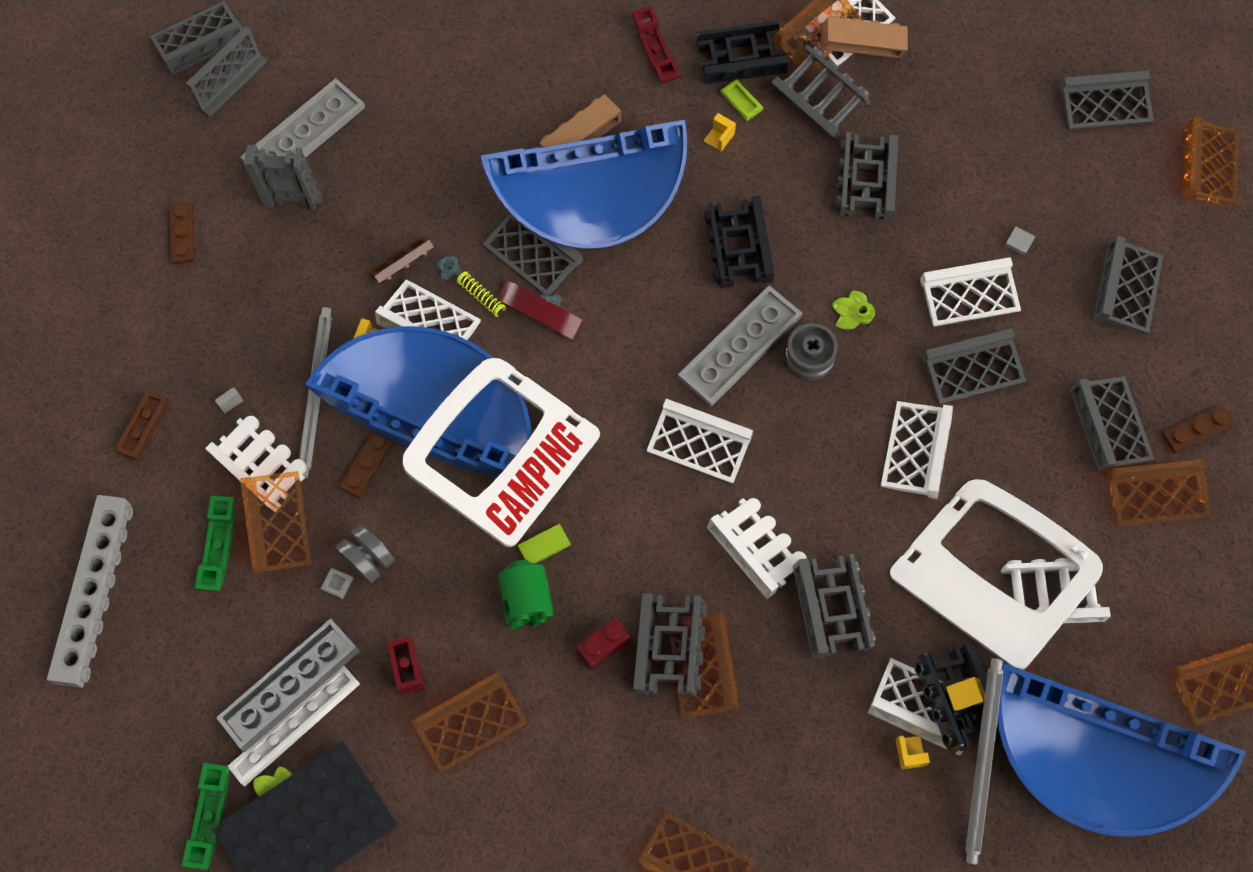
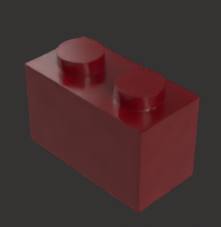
[576,617,630,671]
[387,636,426,695]

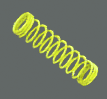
[457,271,506,317]

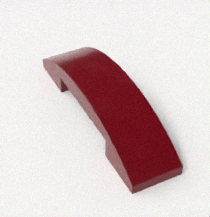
[632,5,681,84]
[497,280,583,340]

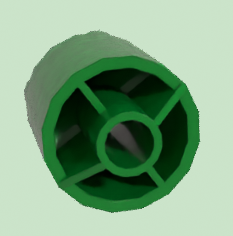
[498,560,554,630]

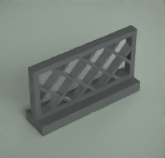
[150,1,246,75]
[186,26,267,118]
[1059,71,1154,130]
[483,214,583,297]
[1093,235,1163,334]
[921,328,1026,404]
[1070,376,1155,473]

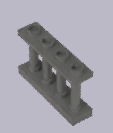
[772,44,871,141]

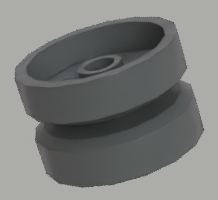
[785,323,838,380]
[334,524,395,584]

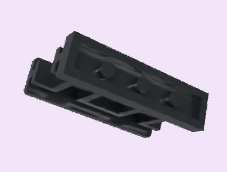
[696,20,789,85]
[704,196,774,289]
[913,643,1002,754]

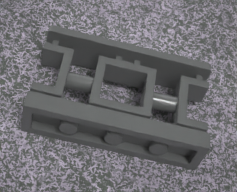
[836,132,898,221]
[244,144,321,211]
[792,554,876,659]
[633,593,707,697]

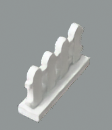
[205,416,307,512]
[707,498,806,599]

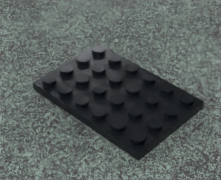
[212,740,398,872]

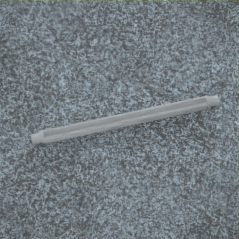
[299,307,332,479]
[965,658,1004,864]

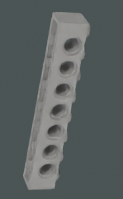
[47,495,133,688]

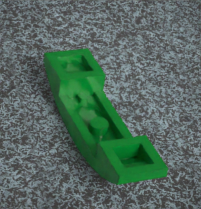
[195,495,235,591]
[182,763,229,870]

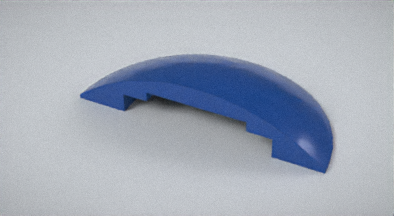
[480,120,687,249]
[305,326,531,477]
[997,663,1246,836]

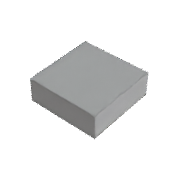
[1005,227,1036,256]
[215,388,243,414]
[320,568,353,599]

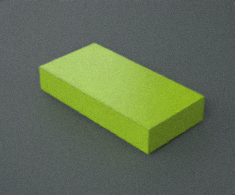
[720,79,763,121]
[518,524,571,564]

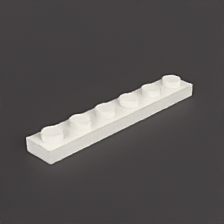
[228,666,360,786]

